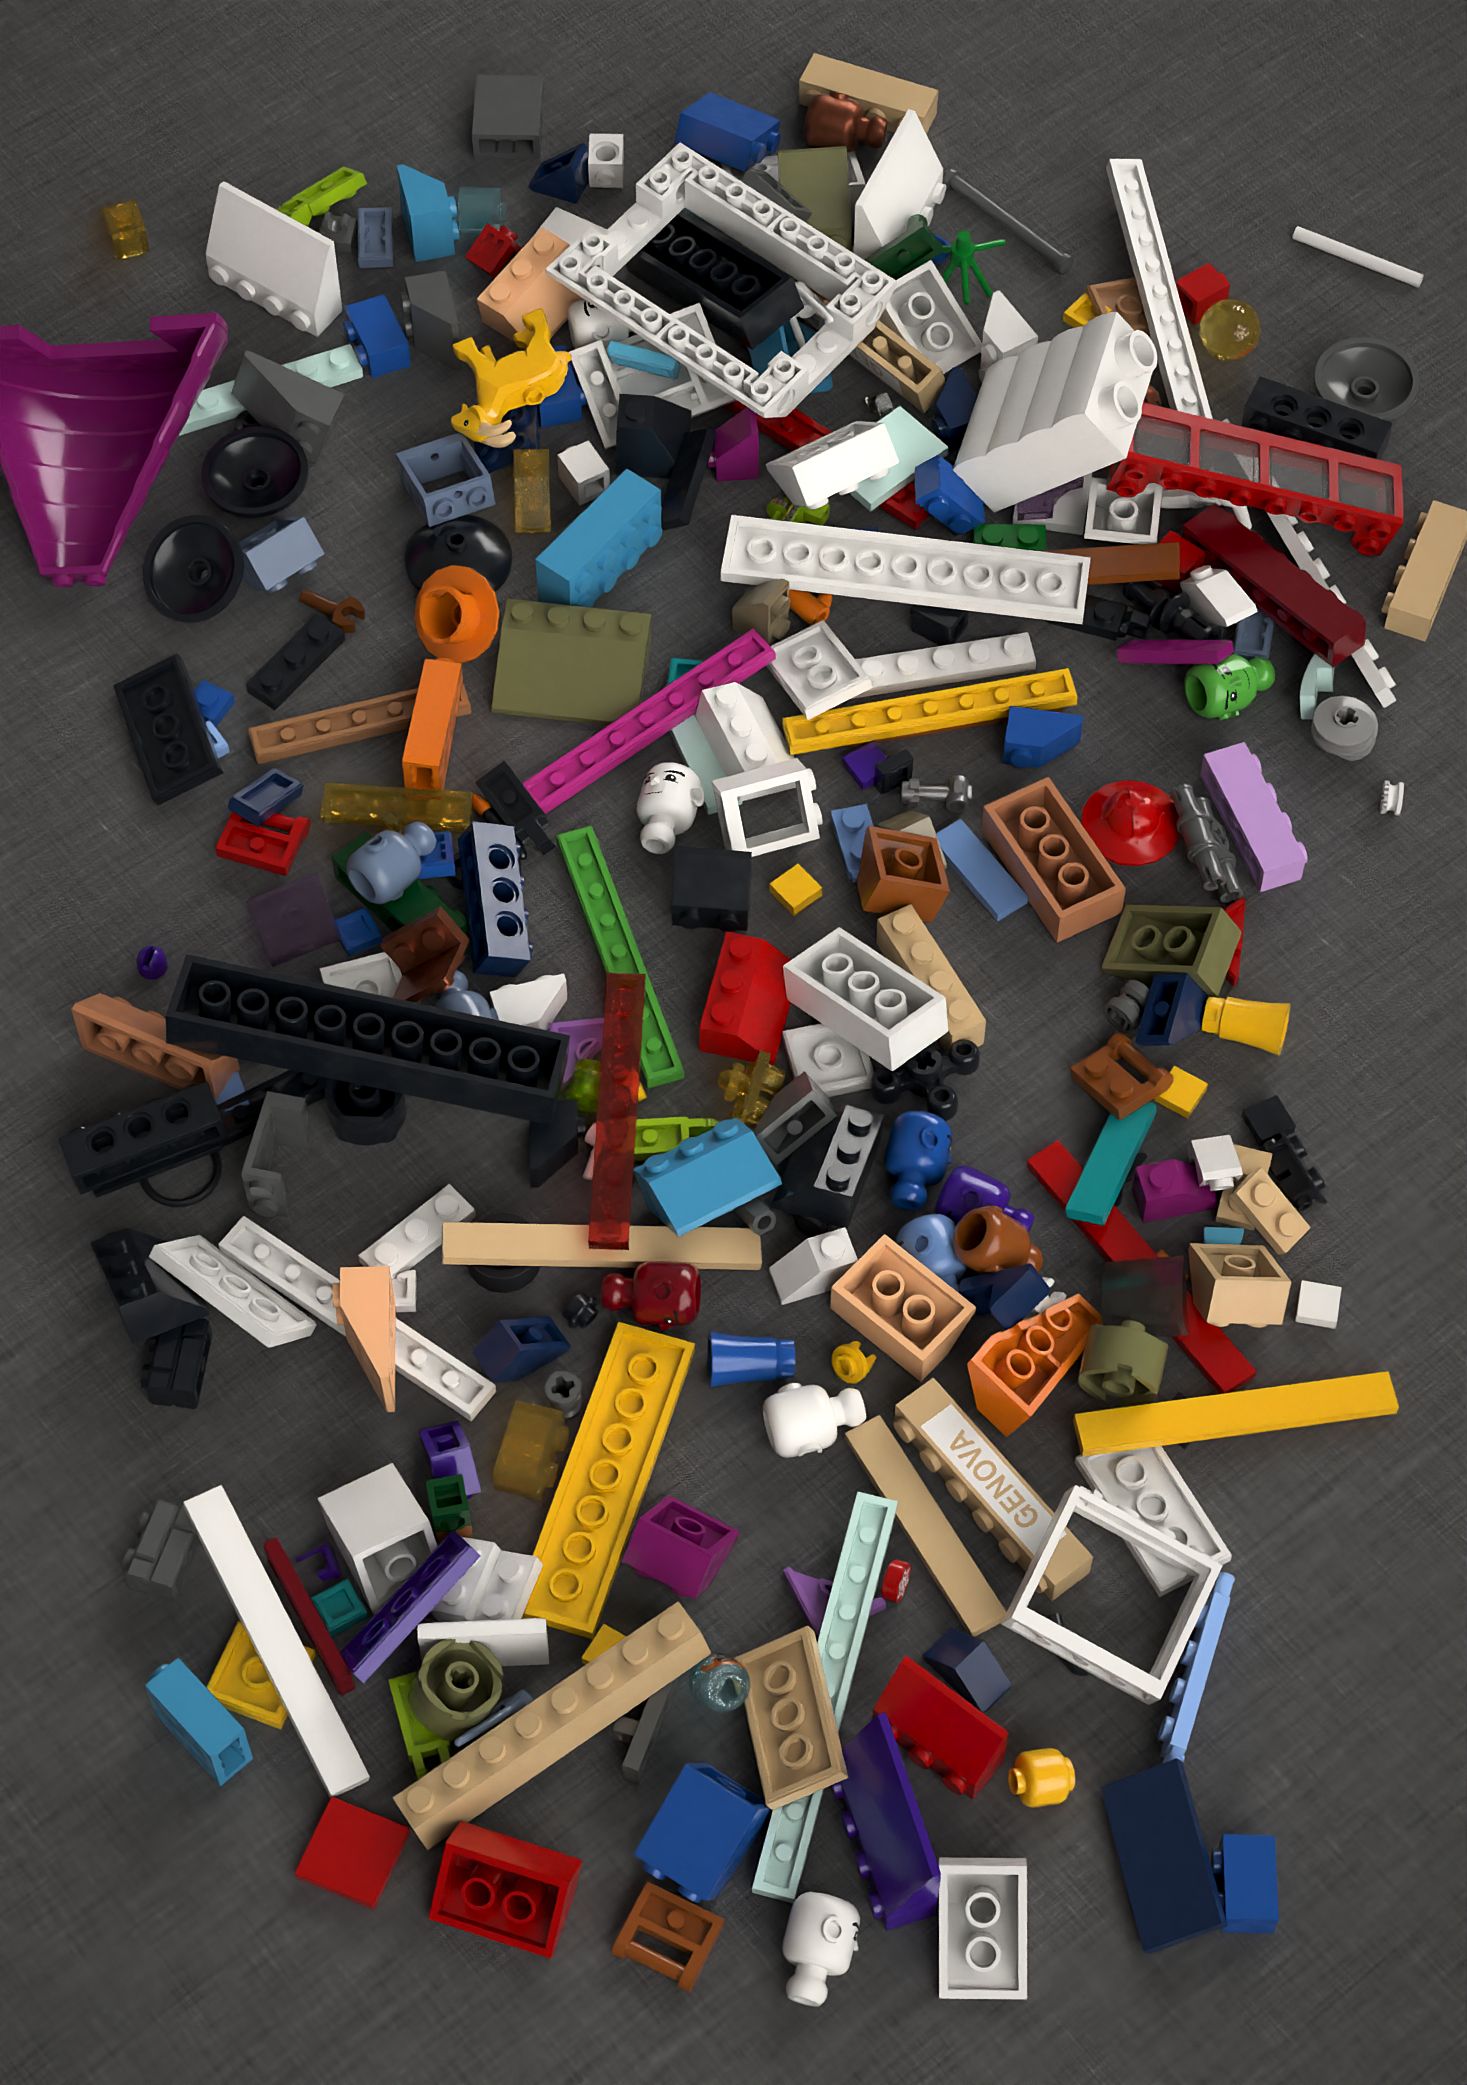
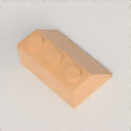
[477,227,583,342]
[830,1234,976,1382]

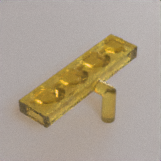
[320,782,474,834]

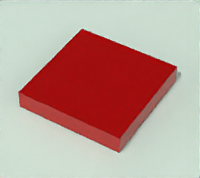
[295,1796,411,1910]

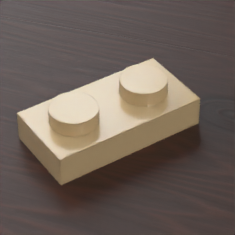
[1215,1144,1272,1231]
[1229,1168,1311,1255]

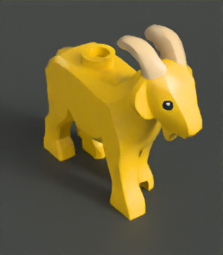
[451,308,572,448]

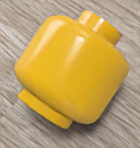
[1008,1748,1075,1808]

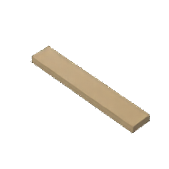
[844,1415,1007,1637]

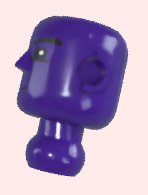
[935,1165,1035,1233]

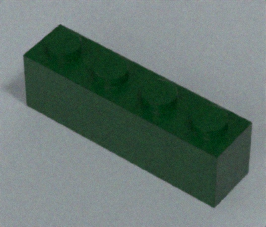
[332,831,468,937]

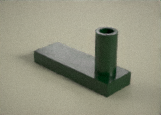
[864,214,943,280]

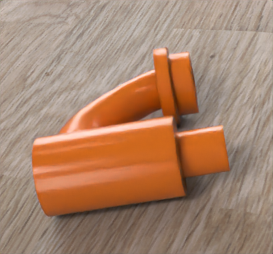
[789,589,832,626]

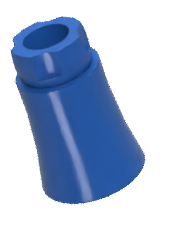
[707,1331,795,1388]

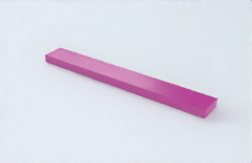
[522,628,776,814]

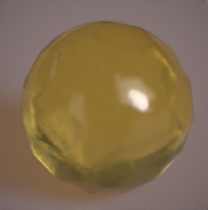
[1199,298,1262,361]

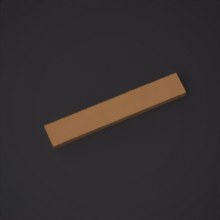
[248,682,471,765]

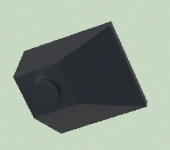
[616,394,692,479]

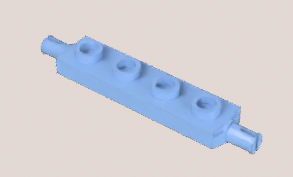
[1158,1572,1235,1763]

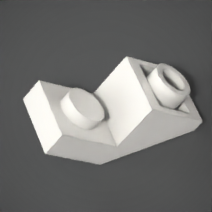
[1187,1135,1243,1191]

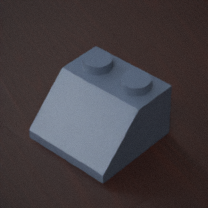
[239,516,325,593]

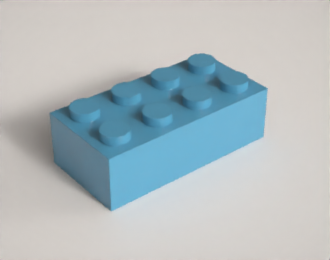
[535,469,662,608]

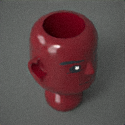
[602,1261,701,1332]

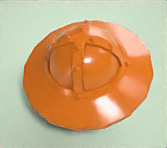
[414,565,499,663]

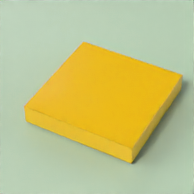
[206,1621,316,1729]

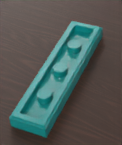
[1065,1102,1157,1226]

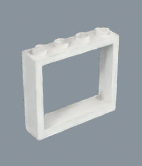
[1001,1485,1223,1705]

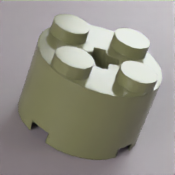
[1078,1320,1168,1406]
[408,1639,503,1741]

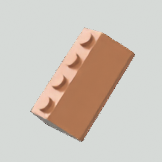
[71,993,240,1100]

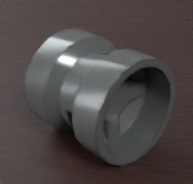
[1103,980,1150,1034]

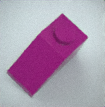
[708,407,759,482]
[1132,1159,1219,1223]

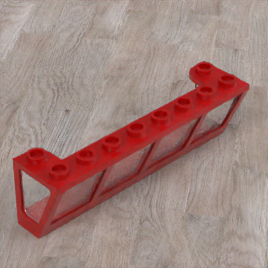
[1105,402,1404,556]

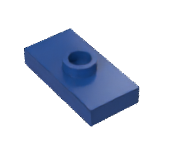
[418,831,455,879]

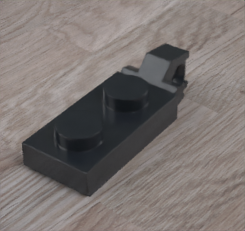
[1047,594,1150,641]
[475,760,555,856]

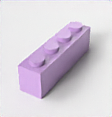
[1200,742,1308,892]

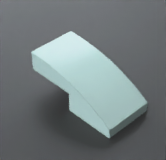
[1300,654,1335,719]

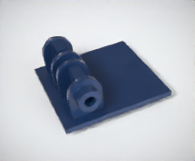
[474,405,540,473]

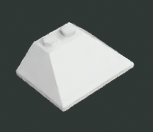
[569,303,737,450]

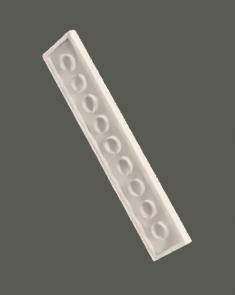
[721,515,1091,624]

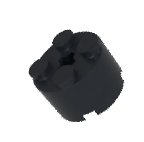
[325,1078,406,1146]

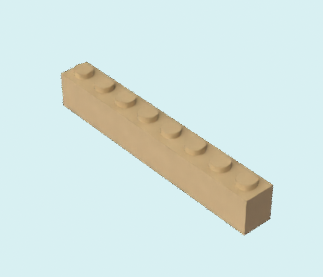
[393,1601,712,1850]

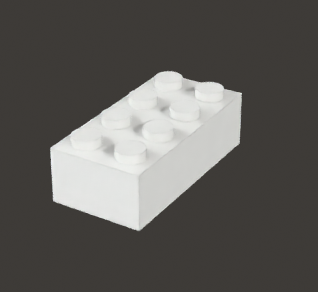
[783,927,949,1071]

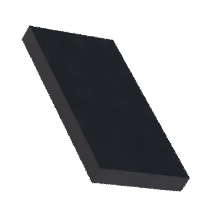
[113,653,223,806]

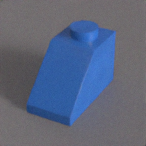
[1002,706,1084,768]

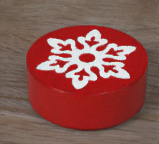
[881,1559,911,1603]

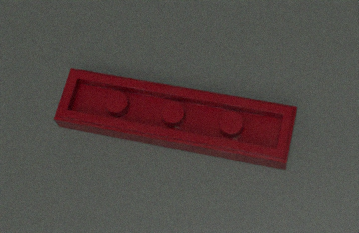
[263,1537,355,1696]

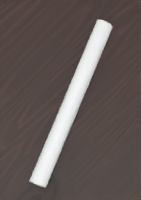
[1293,226,1424,288]

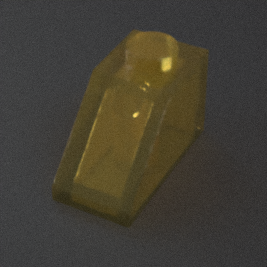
[98,199,150,260]
[513,449,551,533]

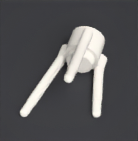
[789,282,833,349]

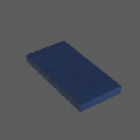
[1100,1758,1227,1954]

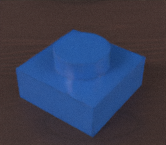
[194,680,235,728]

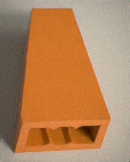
[402,658,463,798]

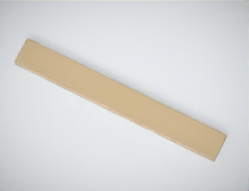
[442,1222,762,1270]

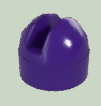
[136,946,168,979]

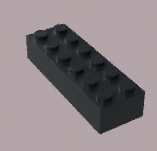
[625,210,804,350]

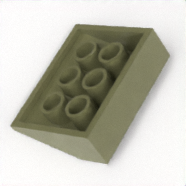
[491,598,652,725]

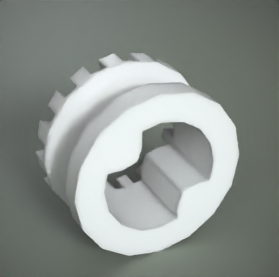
[1380,780,1404,816]

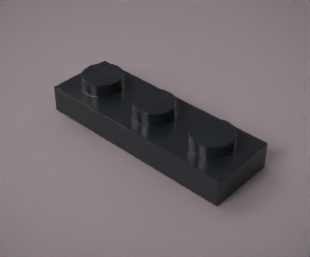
[246,613,345,710]

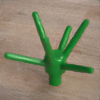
[942,231,1006,305]

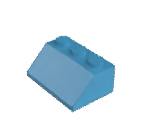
[633,1117,782,1237]

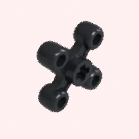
[870,1039,980,1121]

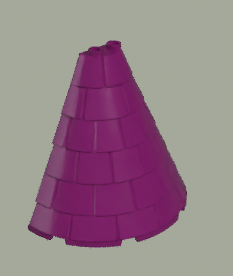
[0,313,228,588]

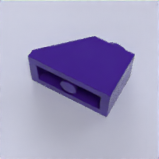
[419,1420,481,1500]

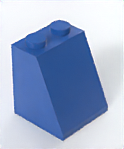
[633,1762,773,1903]

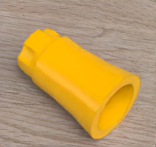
[1202,997,1290,1056]

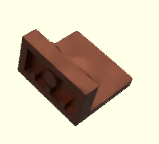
[380,906,470,1004]

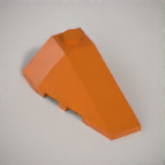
[967,1293,1107,1437]

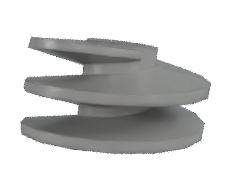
[1311,695,1378,761]

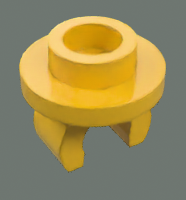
[831,1341,876,1384]

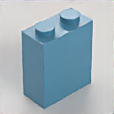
[145,1658,253,1786]

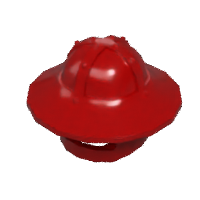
[1081,780,1181,866]

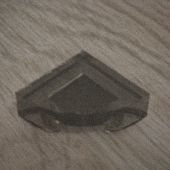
[865,392,893,420]

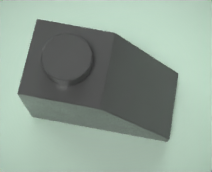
[753,1071,837,1165]

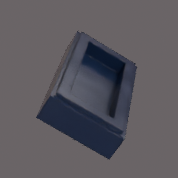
[228,768,304,826]

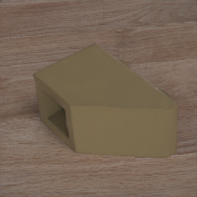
[732,579,791,646]

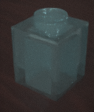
[458,187,508,236]

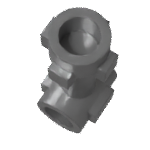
[901,776,972,813]

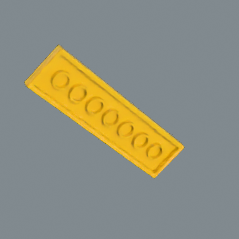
[522,1322,695,1639]

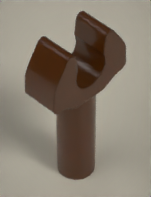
[299,589,366,633]

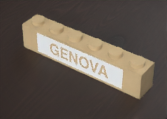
[779,268,946,413]
[894,1378,1093,1601]

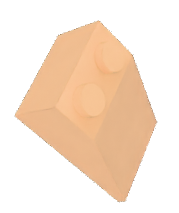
[332,1266,396,1412]

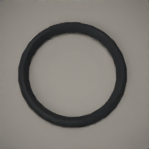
[140,1152,222,1207]

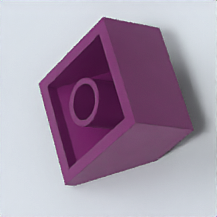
[622,1495,740,1599]

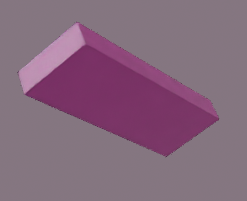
[1117,639,1233,664]

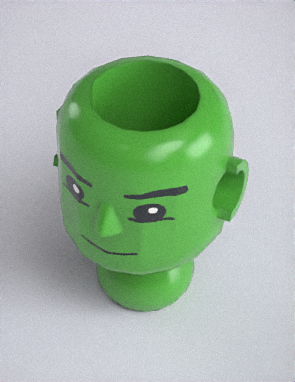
[1184,654,1275,721]

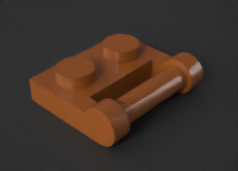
[1070,1032,1174,1121]
[611,1881,725,1993]

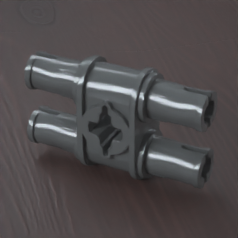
[1169,784,1244,903]

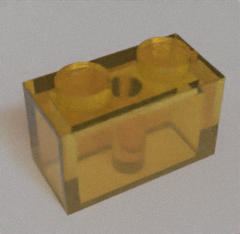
[493,1400,569,1501]

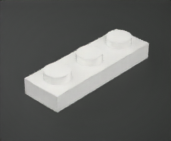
[359,1184,476,1280]

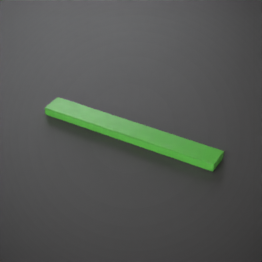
[556,825,684,1089]

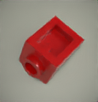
[465,223,522,278]

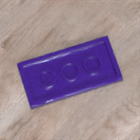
[340,1531,481,1683]

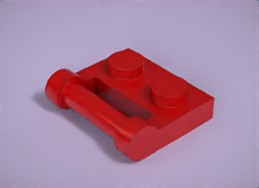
[215,811,311,876]

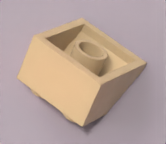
[1188,1243,1291,1328]

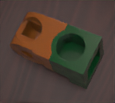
[425,1474,473,1544]

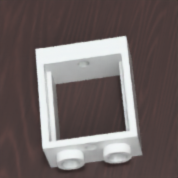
[712,758,822,857]

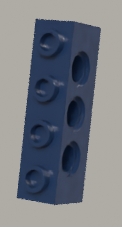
[458,821,533,977]

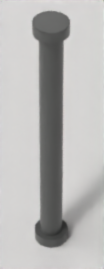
[942,168,1074,274]

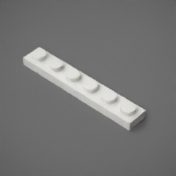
[851,632,1036,699]

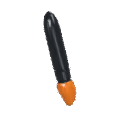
[471,794,527,860]

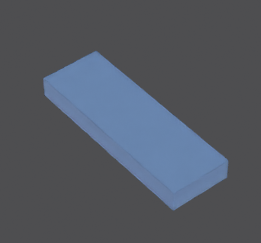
[936,819,1028,922]

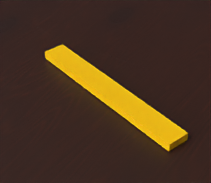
[782,668,1078,755]
[1073,1371,1399,1457]

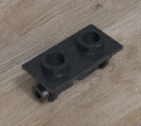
[1262,1128,1327,1211]

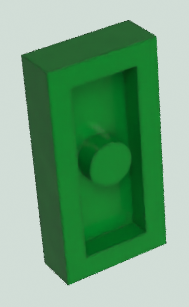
[973,524,1046,551]

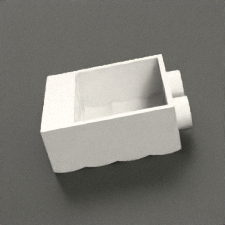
[953,312,1157,512]

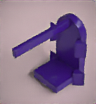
[296,1542,342,1581]

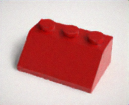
[699,931,791,1067]
[872,1656,1009,1800]
[428,1821,583,1959]

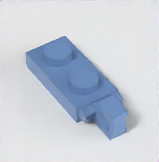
[830,804,873,883]

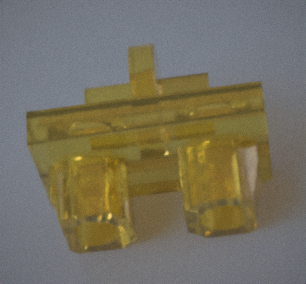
[717,1050,785,1124]

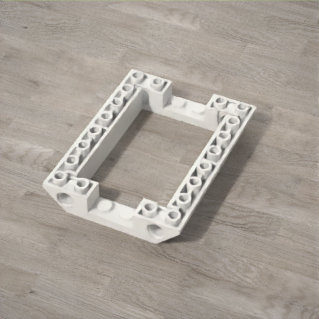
[546,143,897,418]

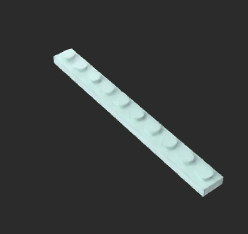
[752,1492,898,1903]

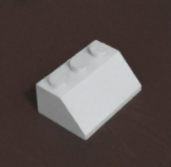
[766,421,899,510]
[695,682,796,802]

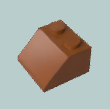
[857,826,950,923]

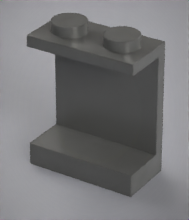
[241,1091,313,1218]

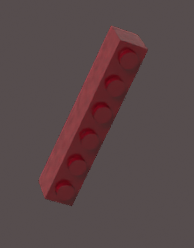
[1183,503,1366,668]

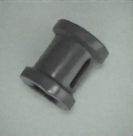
[544,1370,582,1421]

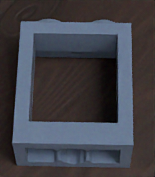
[395,432,496,527]

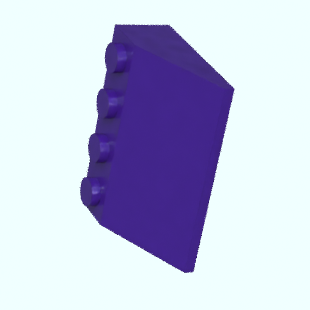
[830,1712,941,1931]

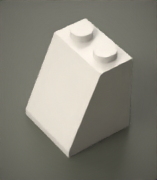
[318,1463,437,1615]

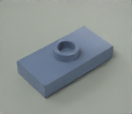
[358,207,393,268]
[1232,607,1274,661]

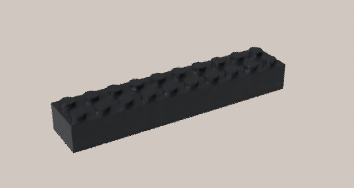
[165,954,571,1125]

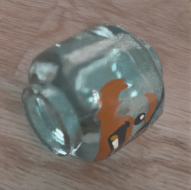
[689,1651,751,1713]

